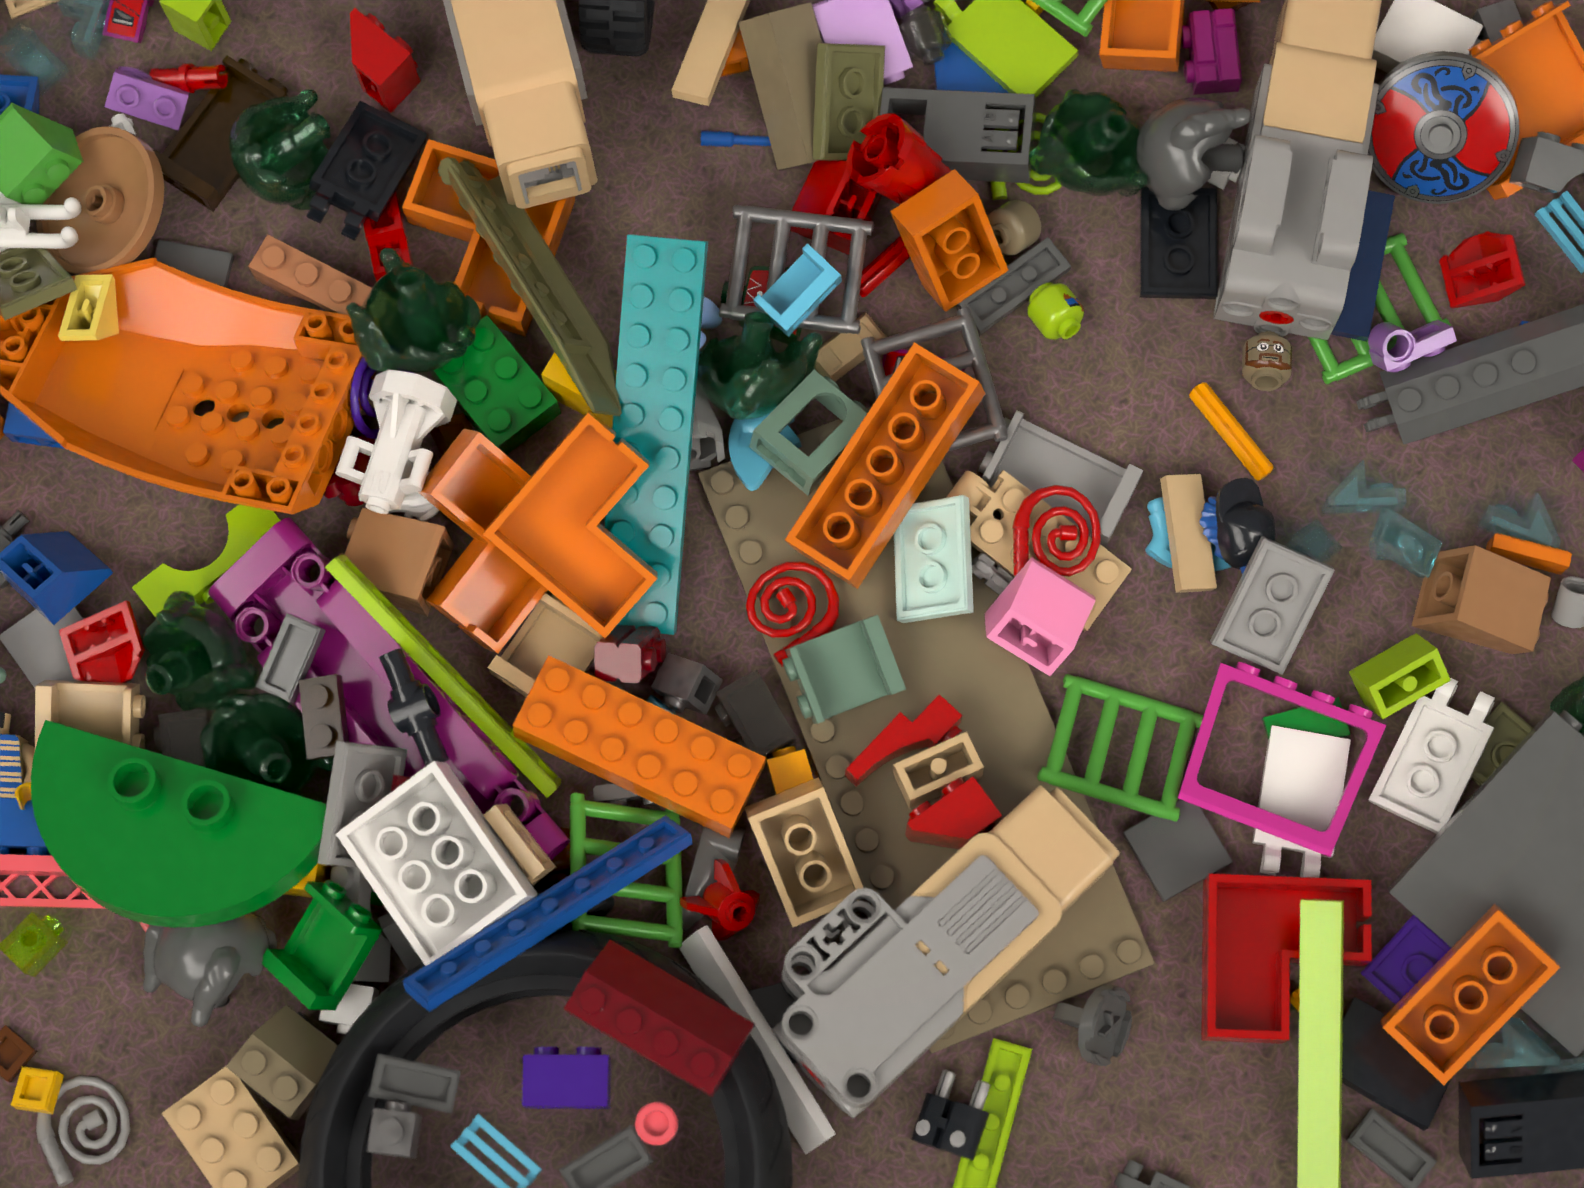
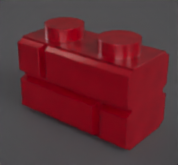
[594,625,666,683]

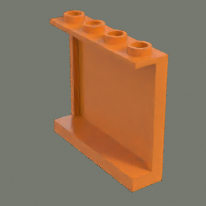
[1468,0,1584,200]

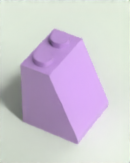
[813,0,913,85]

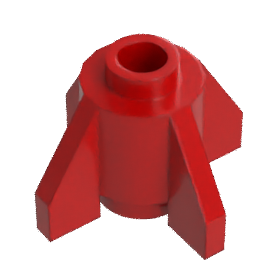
[680,859,760,941]

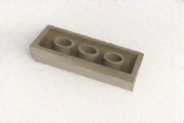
[738,2,823,170]

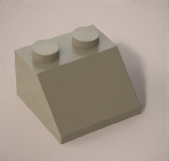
[226,1005,338,1120]

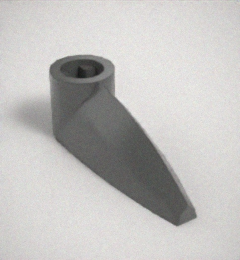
[682,827,746,931]

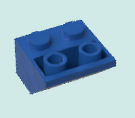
[0,531,113,625]

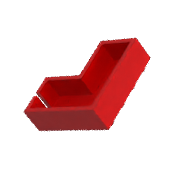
[1201,874,1372,1044]

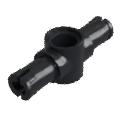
[379,648,449,767]

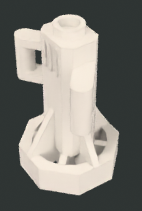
[335,369,457,514]

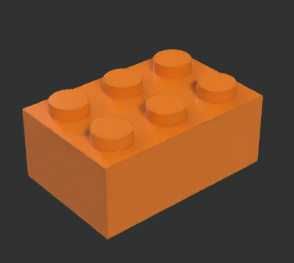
[890,169,1008,312]

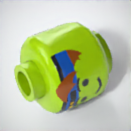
[1027,282,1084,340]

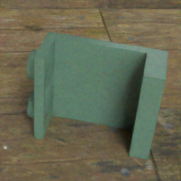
[782,615,906,724]

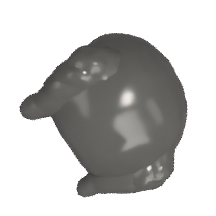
[1136,97,1251,211]
[143,912,277,1027]

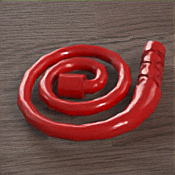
[1012,485,1101,577]
[746,562,839,667]

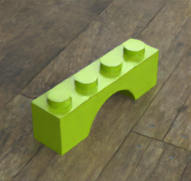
[132,504,281,630]

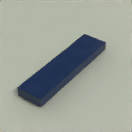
[1331,190,1395,342]

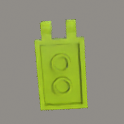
[933,0,1078,98]

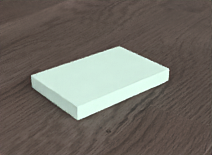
[894,495,974,623]

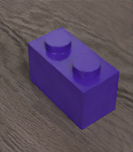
[522,1047,611,1109]

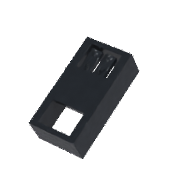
[1459,1070,1584,1179]

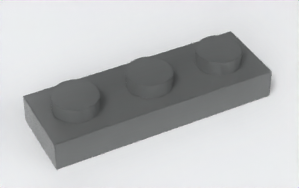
[956,237,1071,336]

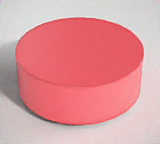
[635,1102,678,1146]

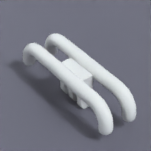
[0,197,82,249]

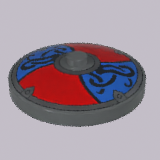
[1368,51,1519,204]

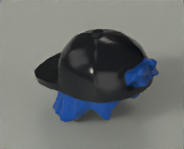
[1199,478,1276,574]

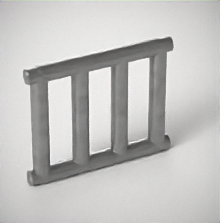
[719,205,874,334]
[861,307,1009,452]

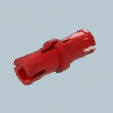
[149,63,228,94]

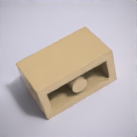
[893,731,984,809]

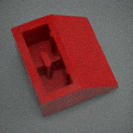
[350,8,421,114]
[790,160,882,255]
[905,777,1002,850]

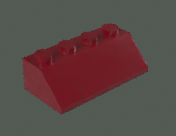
[564,940,755,1098]

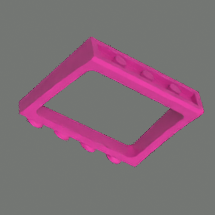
[1178,662,1386,857]

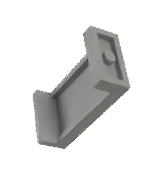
[978,410,1143,546]

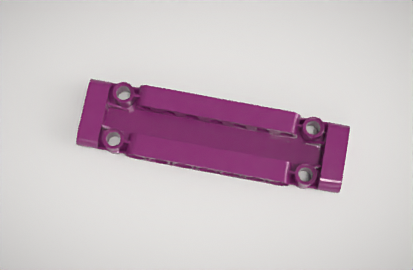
[208,517,570,861]

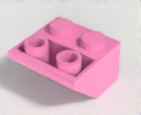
[984,557,1096,676]

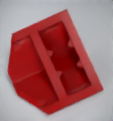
[1439,231,1526,309]
[59,601,145,683]

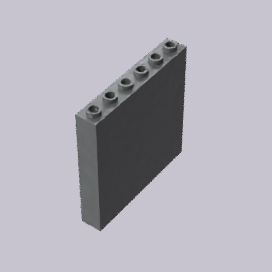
[1388,709,1584,1057]

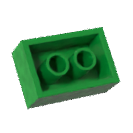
[426,315,561,455]

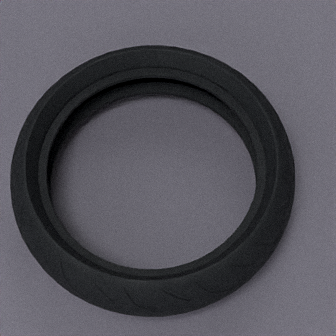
[298,927,793,1188]

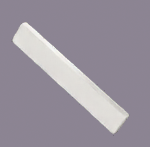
[679,925,836,1154]

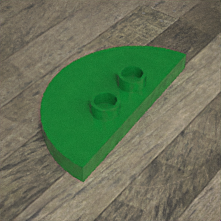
[31,720,327,928]

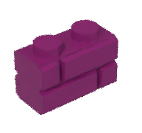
[1181,9,1242,95]

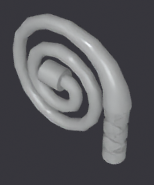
[36,1076,130,1187]

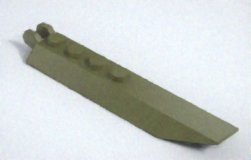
[438,157,622,416]

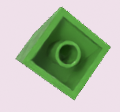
[0,103,83,204]

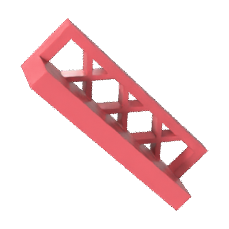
[0,854,106,909]

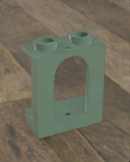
[749,370,868,496]

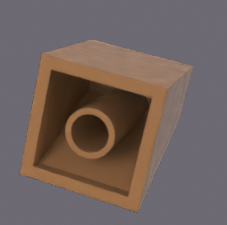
[338,508,454,617]
[1412,545,1551,654]

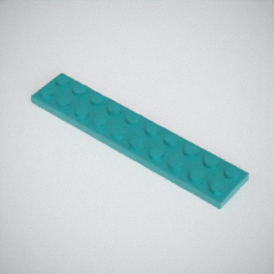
[605,234,708,635]

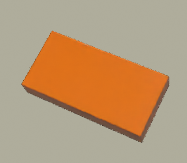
[1486,533,1572,575]

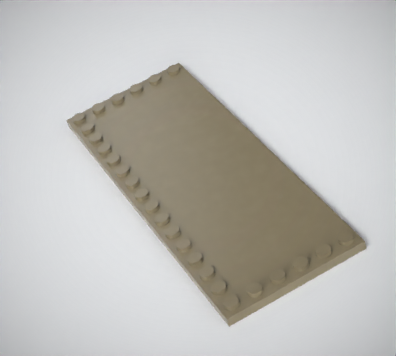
[698,406,1155,1054]

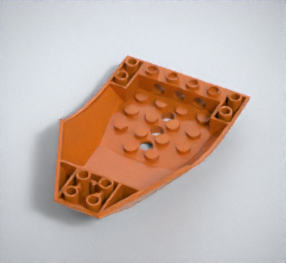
[0,257,379,515]

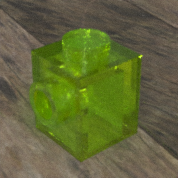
[0,911,69,978]

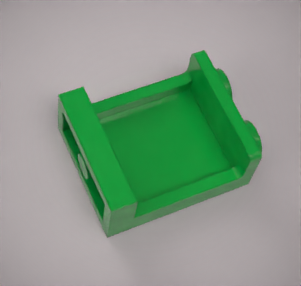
[262,880,383,1011]

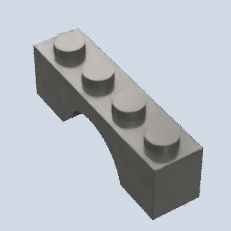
[1509,132,1584,194]

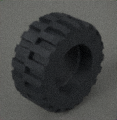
[579,0,655,57]

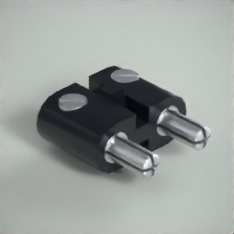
[911,1070,990,1161]

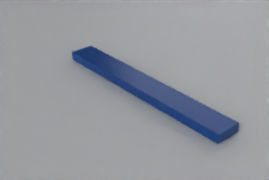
[403,815,693,1012]

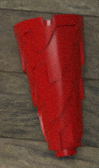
[847,113,952,205]

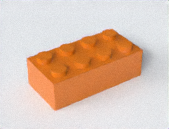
[1381,904,1560,1085]

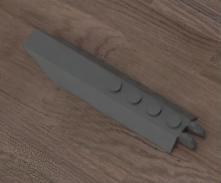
[1356,304,1584,444]

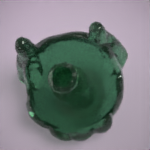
[1029,88,1148,197]
[229,89,331,211]
[346,248,481,373]
[697,312,823,420]
[142,591,259,714]
[199,693,334,795]

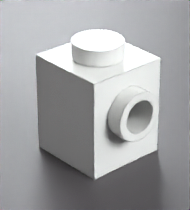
[319,984,379,1034]

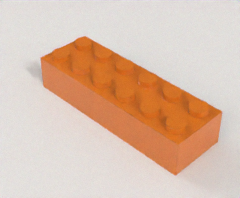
[785,342,986,589]
[512,655,766,838]

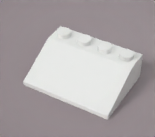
[336,761,538,966]

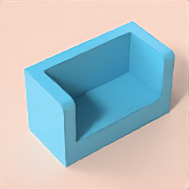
[753,243,842,337]

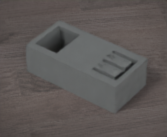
[880,87,1036,183]

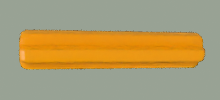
[1189,382,1274,481]

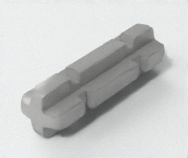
[972,553,1014,595]

